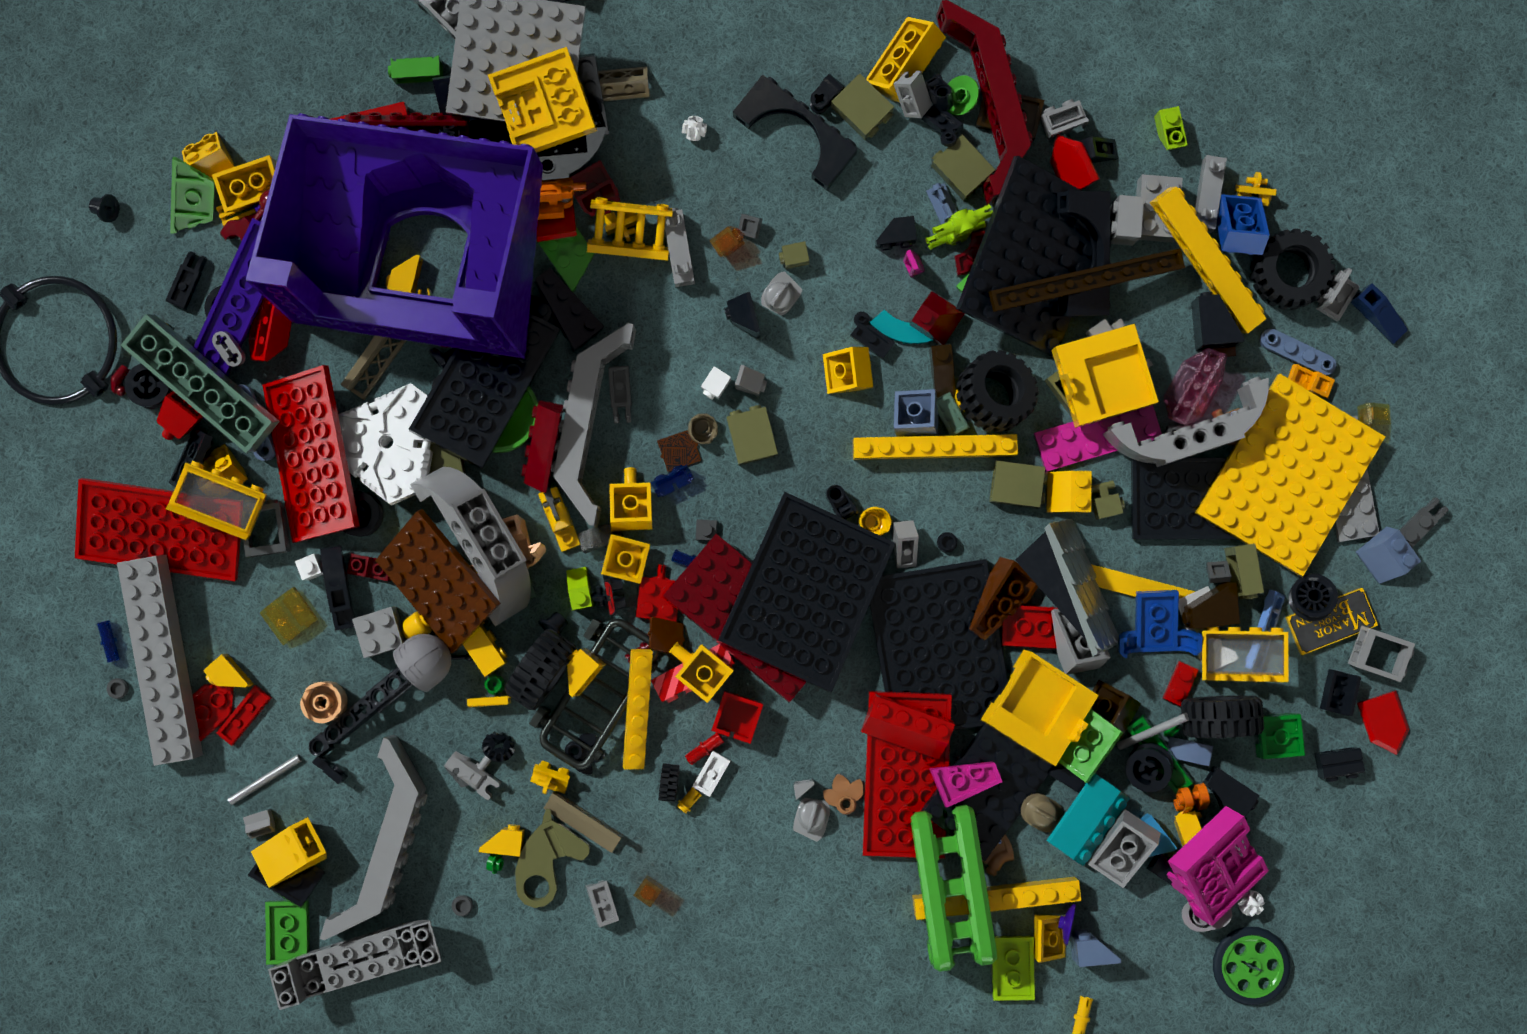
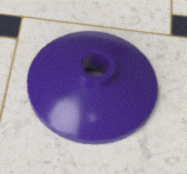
[1058,904,1076,945]

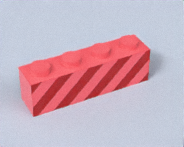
[651,644,735,703]

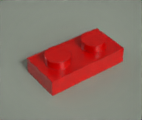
[1163,661,1199,707]

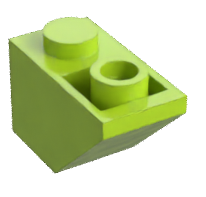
[1154,106,1188,150]

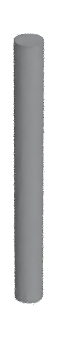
[1117,713,1189,750]
[228,754,302,805]

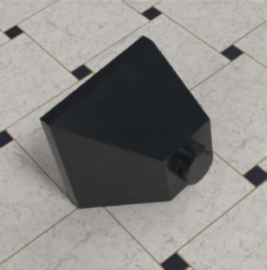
[724,292,760,338]

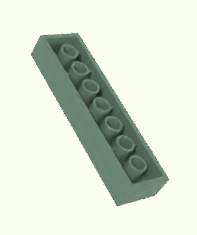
[120,314,280,453]

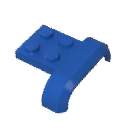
[1118,590,1202,658]

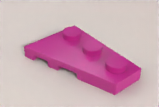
[929,762,1003,808]

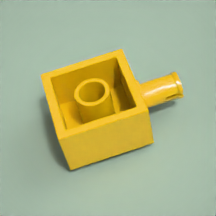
[610,467,652,531]
[669,642,734,703]

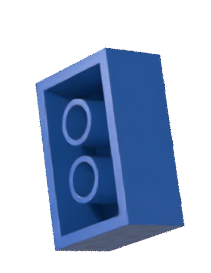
[1216,194,1270,255]

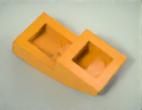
[1288,364,1335,398]

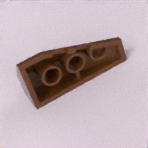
[969,557,1038,640]

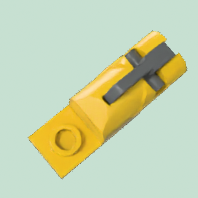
[538,487,581,552]

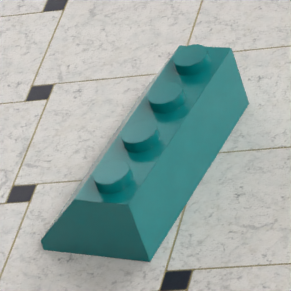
[1046,773,1130,866]

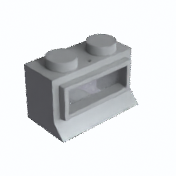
[1040,99,1089,141]

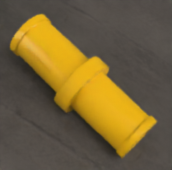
[1072,995,1093,1034]

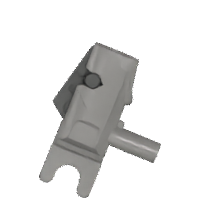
[444,751,502,800]

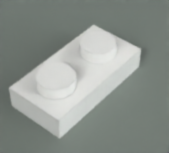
[692,751,731,797]

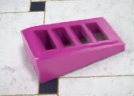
[903,250,925,277]

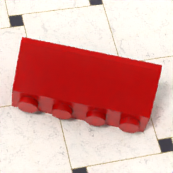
[861,693,955,759]

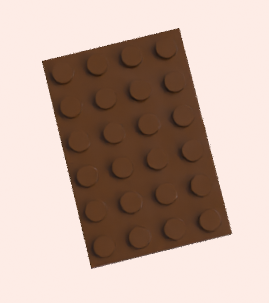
[375,509,501,653]

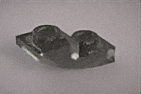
[578,523,624,554]

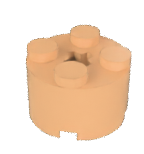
[300,681,348,723]

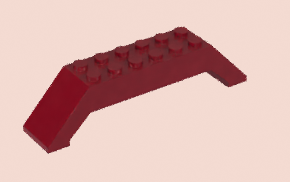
[936,0,1032,206]

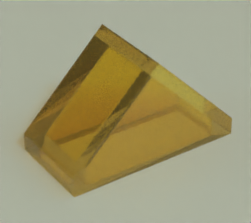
[1357,403,1391,426]

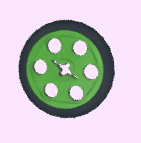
[1213,926,1291,1005]

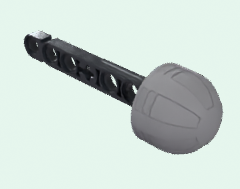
[309,634,451,756]

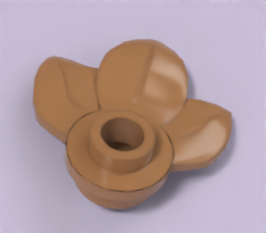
[823,774,863,814]

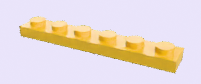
[623,649,653,770]

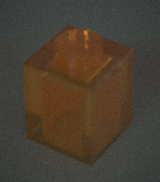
[709,226,745,257]
[633,875,663,907]

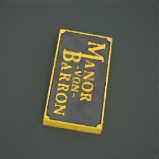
[1285,588,1378,655]

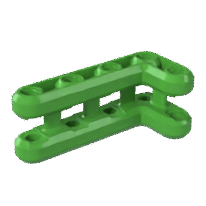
[911,805,997,972]

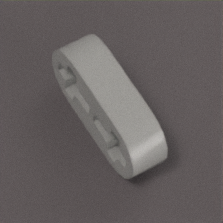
[212,331,245,367]

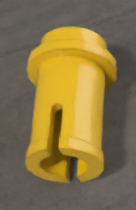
[677,787,702,814]

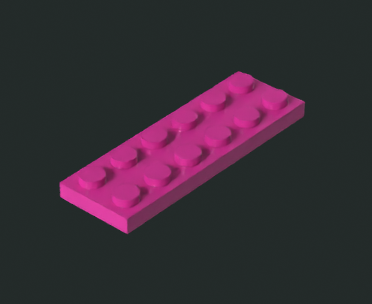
[1034,405,1162,472]

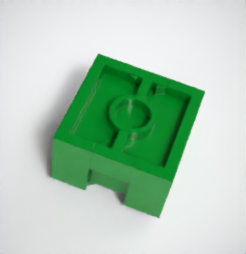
[1255,713,1305,759]

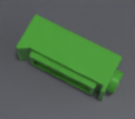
[388,55,443,84]

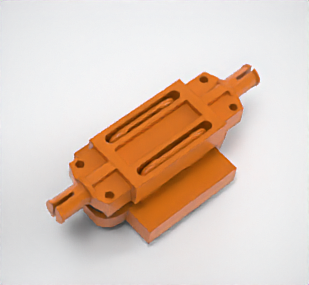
[538,178,586,220]

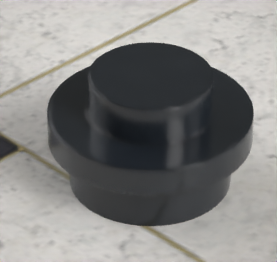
[937,532,957,553]

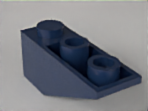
[1351,283,1408,344]

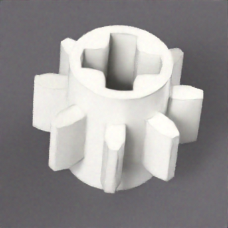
[682,116,707,141]
[1238,890,1265,917]

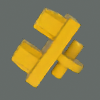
[1235,172,1277,206]
[604,212,637,242]
[530,761,570,794]

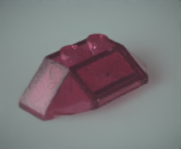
[1163,348,1227,426]

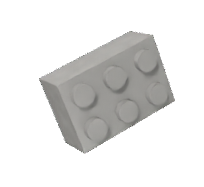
[1136,174,1183,243]

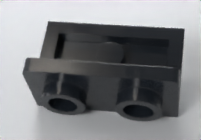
[1320,669,1361,716]

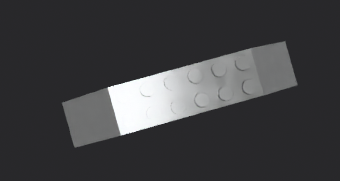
[551,323,636,528]
[320,735,428,940]

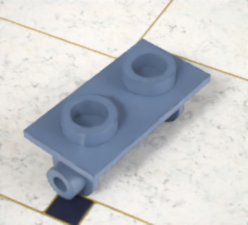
[926,183,957,224]

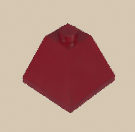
[909,291,965,345]

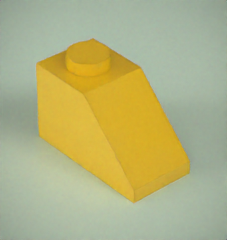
[386,255,423,293]
[203,654,254,687]
[479,824,525,857]

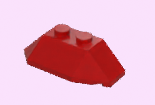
[248,297,292,362]

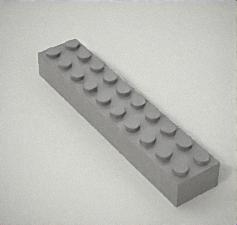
[117,555,203,766]

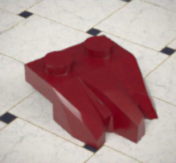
[570,160,621,216]

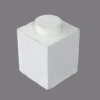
[701,366,732,400]
[295,554,323,581]

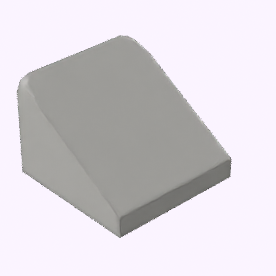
[793,779,814,800]

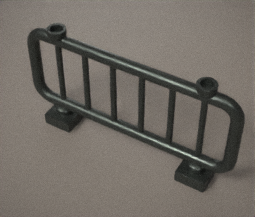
[529,619,659,770]

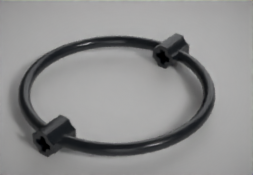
[0,276,117,405]

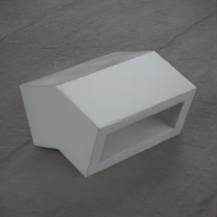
[243,809,275,839]

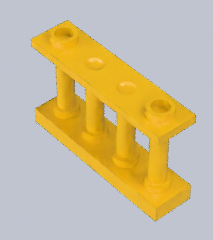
[587,197,673,261]

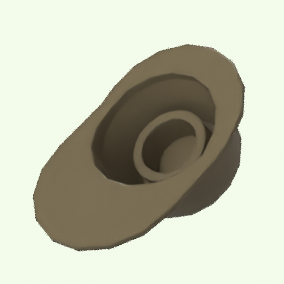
[1021,793,1063,832]

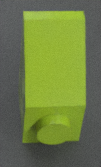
[566,567,594,610]

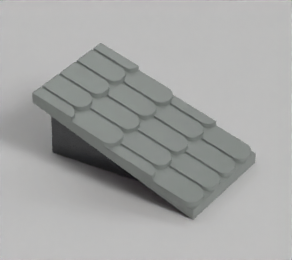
[1015,519,1119,657]

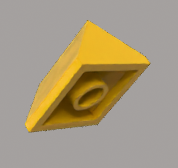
[1034,915,1066,962]

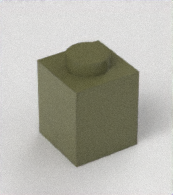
[778,241,809,269]

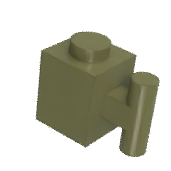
[1091,480,1125,520]

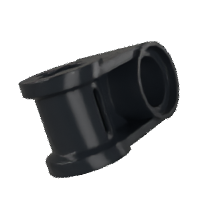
[925,73,953,111]
[810,74,845,114]
[825,485,859,520]

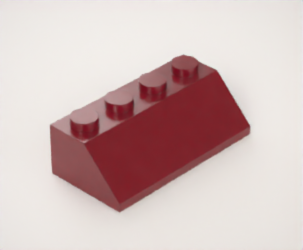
[521,401,563,493]

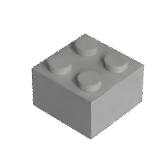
[1110,195,1144,246]
[352,607,406,658]

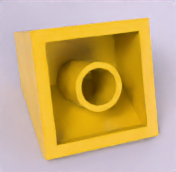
[823,347,873,394]
[1046,471,1092,513]
[567,648,606,697]

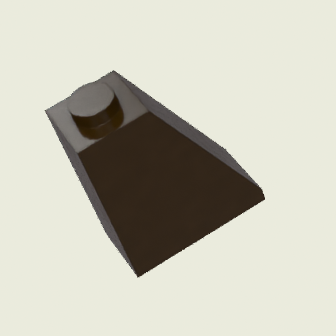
[1182,581,1240,629]

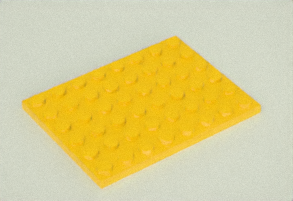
[1195,374,1386,576]

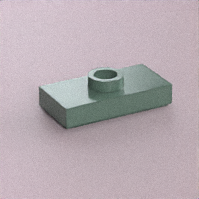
[937,392,970,436]

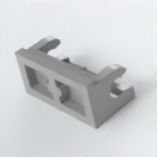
[893,71,932,118]
[585,880,619,927]

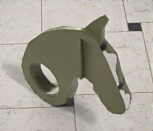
[515,809,590,908]

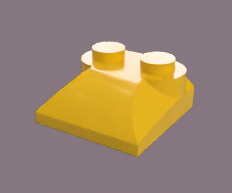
[601,534,650,584]

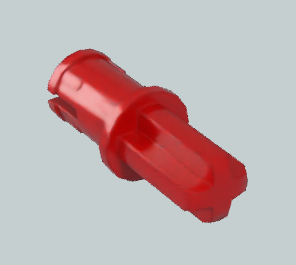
[685,733,724,765]

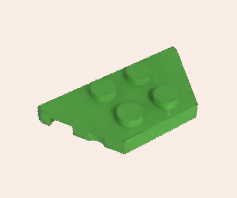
[170,157,215,234]
[538,227,595,292]

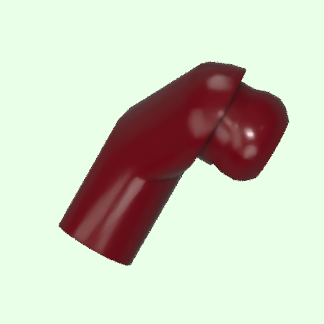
[111,365,130,396]

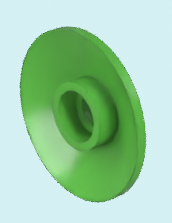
[947,75,979,116]

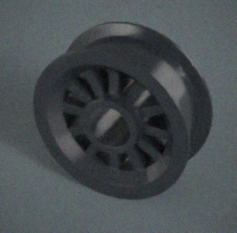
[1288,574,1338,621]

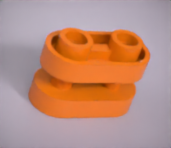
[1173,783,1210,814]

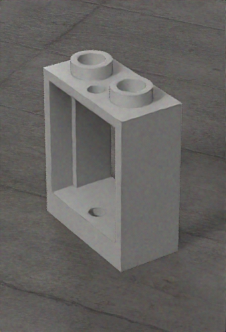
[1348,625,1415,682]

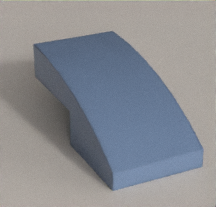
[1167,736,1213,766]

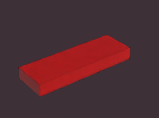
[216,685,272,746]

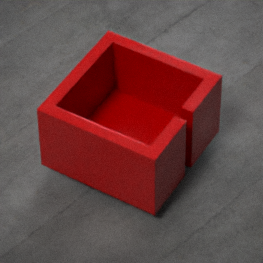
[711,690,764,744]

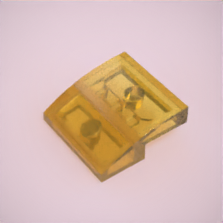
[260,587,318,645]

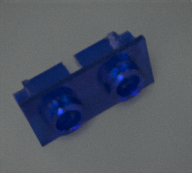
[651,464,694,497]

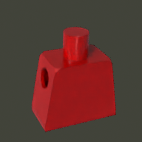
[156,391,204,440]

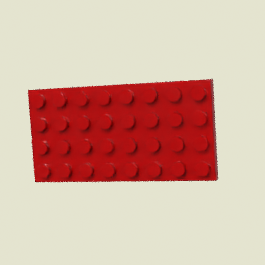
[262,365,360,543]
[75,478,243,581]
[862,691,952,858]

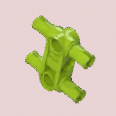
[925,204,993,250]

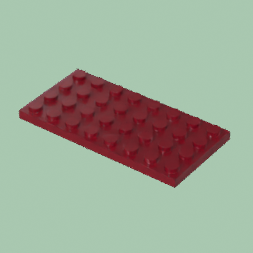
[663,534,806,703]

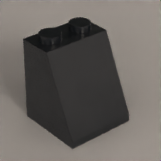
[1191,292,1244,351]

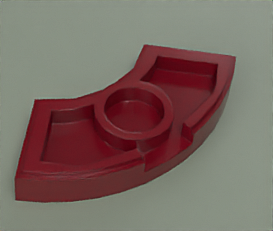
[954,231,985,276]

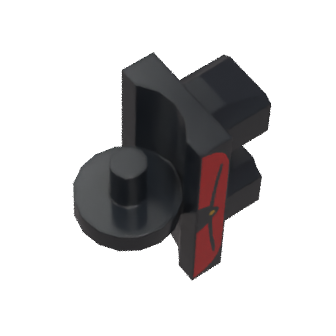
[591,575,626,615]

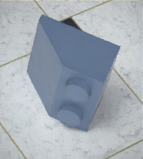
[894,389,939,437]
[1356,526,1421,584]
[1070,929,1121,967]

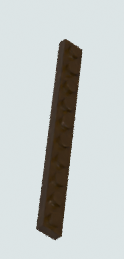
[988,248,1185,312]

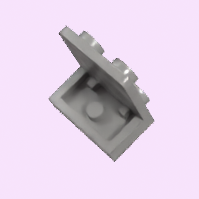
[1316,268,1360,322]

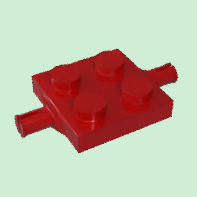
[636,564,678,622]

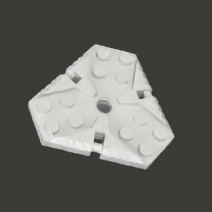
[338,383,433,505]

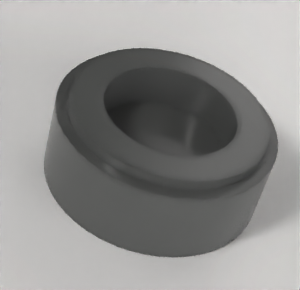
[106,678,129,699]
[452,895,473,916]

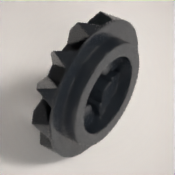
[482,731,515,762]

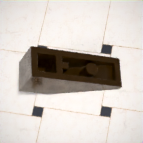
[929,344,955,400]

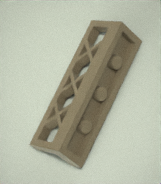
[598,67,650,101]
[340,336,407,400]
[543,791,623,853]

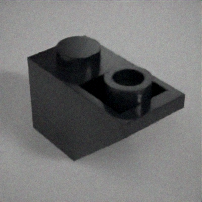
[875,216,917,251]

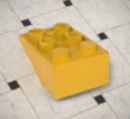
[251,817,327,888]

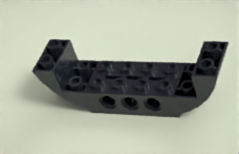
[439,112,606,180]

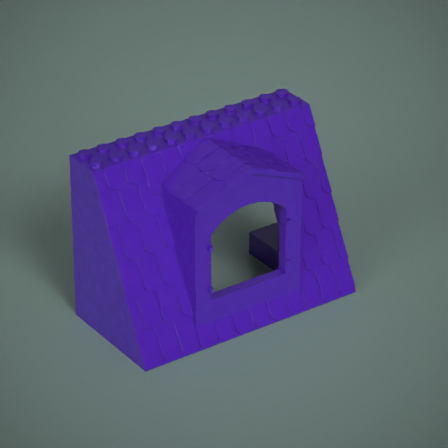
[246,113,543,359]

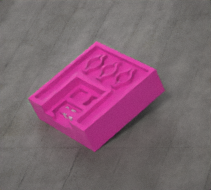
[1167,806,1269,926]

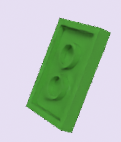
[1059,709,1124,783]
[265,900,309,965]

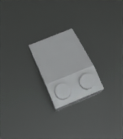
[1051,609,1111,675]
[1088,809,1161,888]

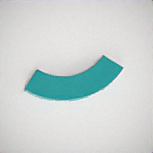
[869,309,933,344]

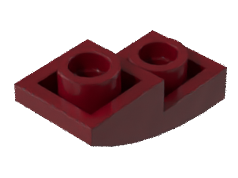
[347,554,391,582]

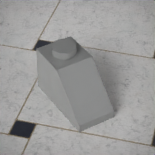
[735,365,767,396]
[892,520,919,569]

